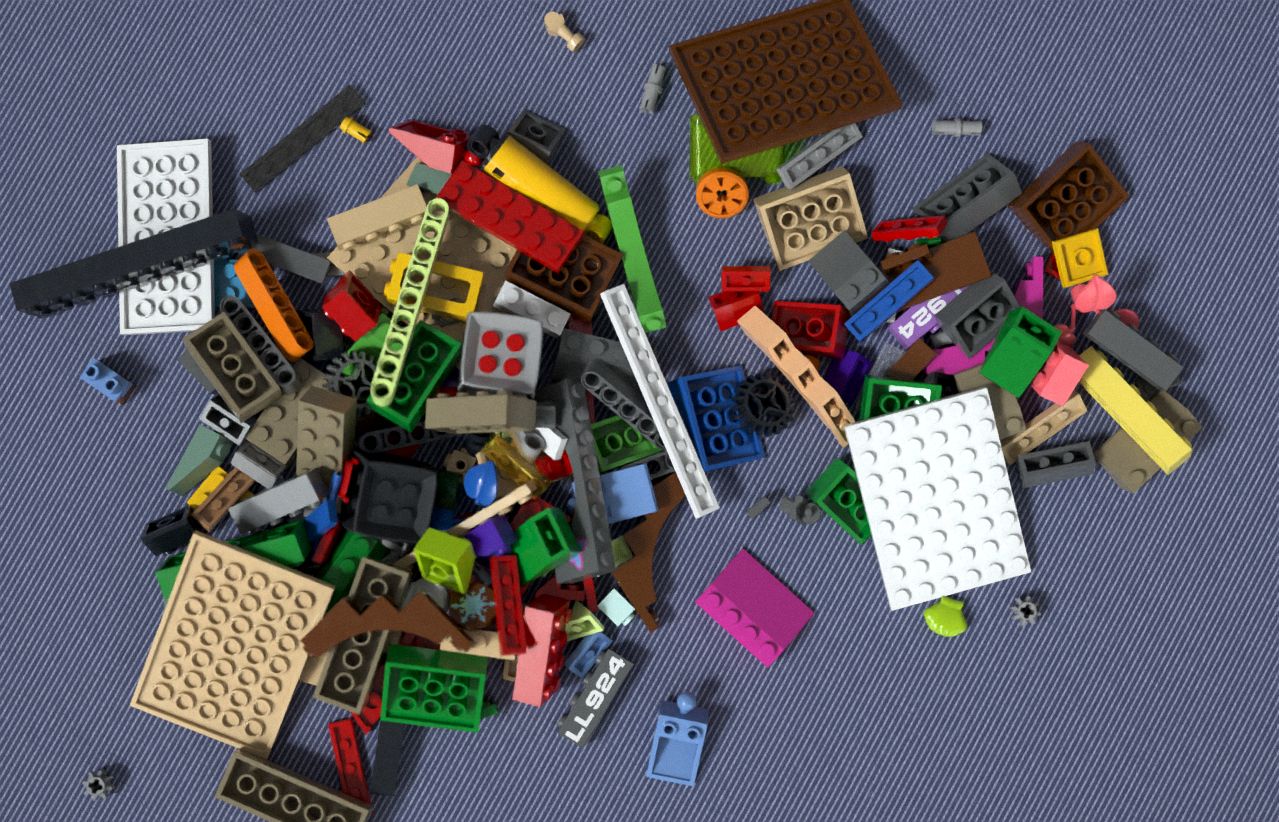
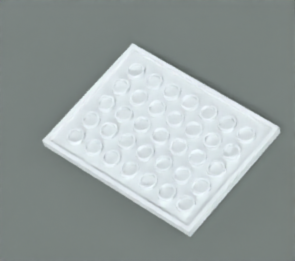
[844,387,1031,611]

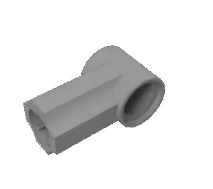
[508,431,545,465]

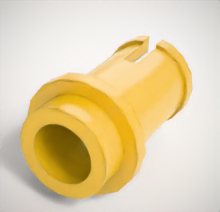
[340,116,372,144]

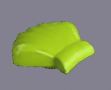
[923,595,968,637]

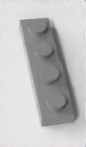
[776,123,863,189]

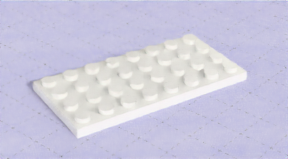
[117,139,215,335]

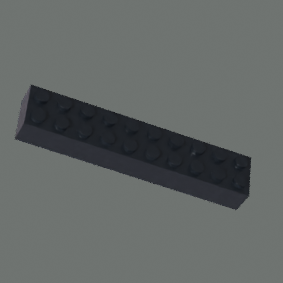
[9,208,259,319]

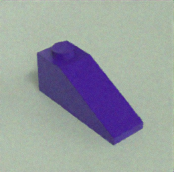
[462,515,518,556]

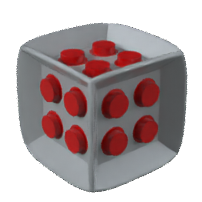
[458,312,543,400]

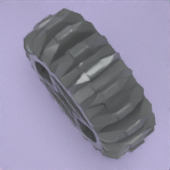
[322,351,386,416]

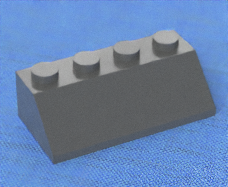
[912,153,1022,244]
[550,329,657,395]

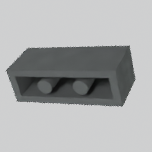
[1016,441,1096,489]

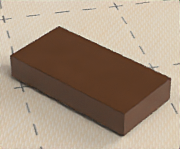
[886,338,938,381]

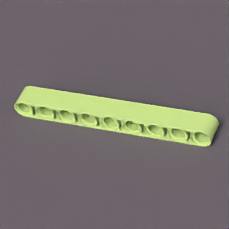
[371,198,449,407]

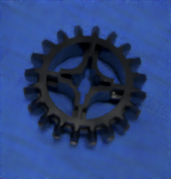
[731,372,796,437]

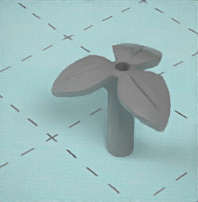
[374,538,410,564]

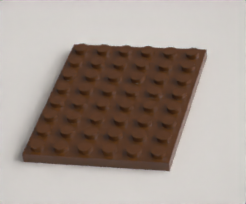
[669,0,902,164]

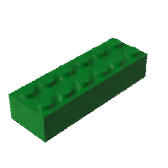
[155,519,313,599]

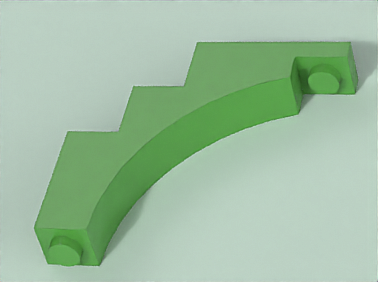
[598,165,666,333]

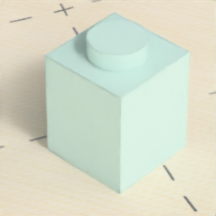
[597,589,635,626]

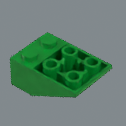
[978,306,1062,398]
[510,507,582,587]

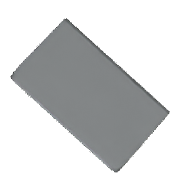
[231,440,288,489]

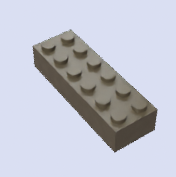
[313,556,414,714]
[215,749,374,822]

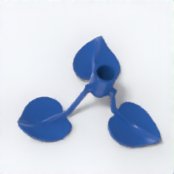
[429,461,511,569]

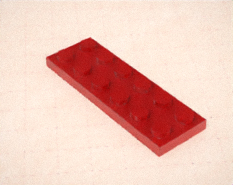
[435,161,584,273]

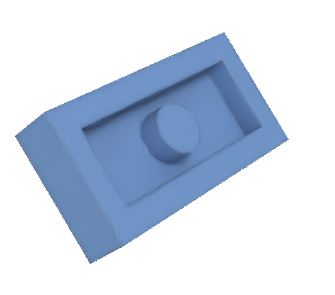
[564,632,612,678]

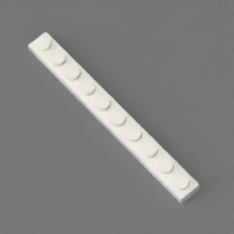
[600,284,719,518]

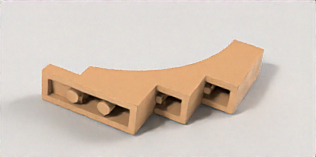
[737,306,855,448]

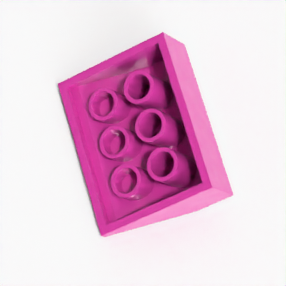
[694,548,814,668]

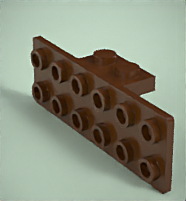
[849,232,991,317]

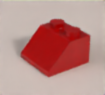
[322,270,382,341]

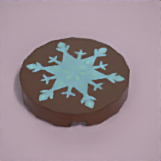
[449,583,496,631]

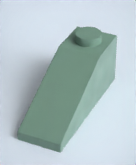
[165,424,233,496]

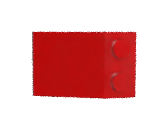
[771,301,850,359]

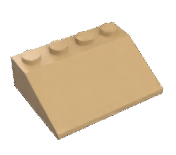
[753,166,868,271]

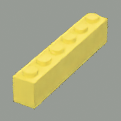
[1079,346,1192,475]

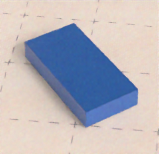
[305,499,338,542]

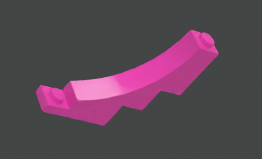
[923,257,1043,376]

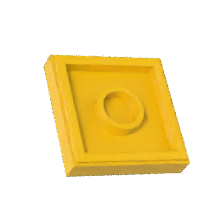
[1052,228,1109,288]

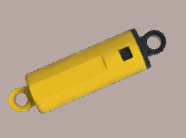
[467,125,613,244]

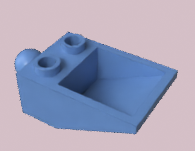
[566,464,659,524]
[646,692,709,787]

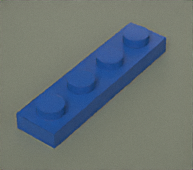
[844,260,934,343]

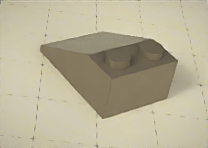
[953,363,1026,440]

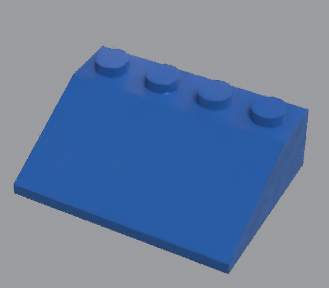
[668,365,766,473]

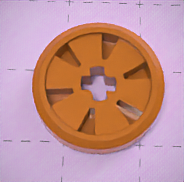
[696,167,749,219]

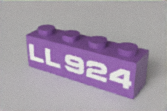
[887,286,968,350]

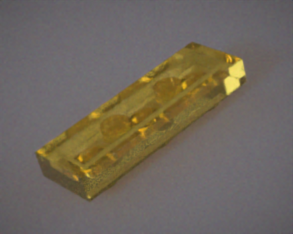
[480,433,551,500]

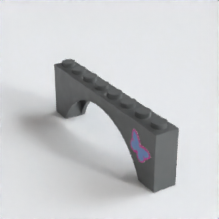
[533,379,616,584]

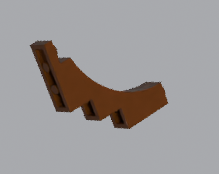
[612,472,686,633]
[300,590,477,659]

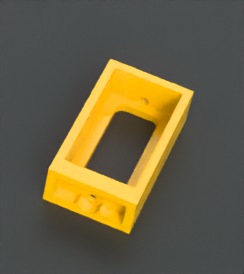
[384,252,484,322]

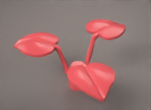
[1054,274,1140,347]

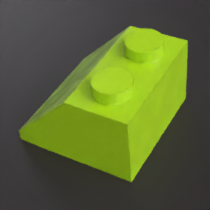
[413,527,475,595]

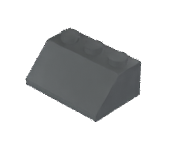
[934,271,1020,359]

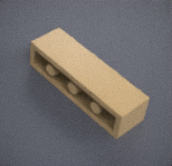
[327,184,427,251]

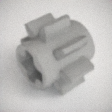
[1009,596,1041,626]
[82,770,115,801]

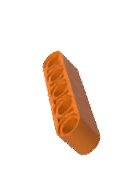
[234,249,313,362]

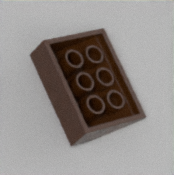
[1008,141,1130,255]
[503,235,624,325]

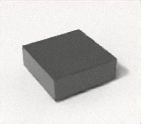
[746,497,770,520]

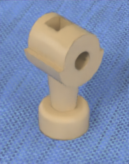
[544,12,585,53]

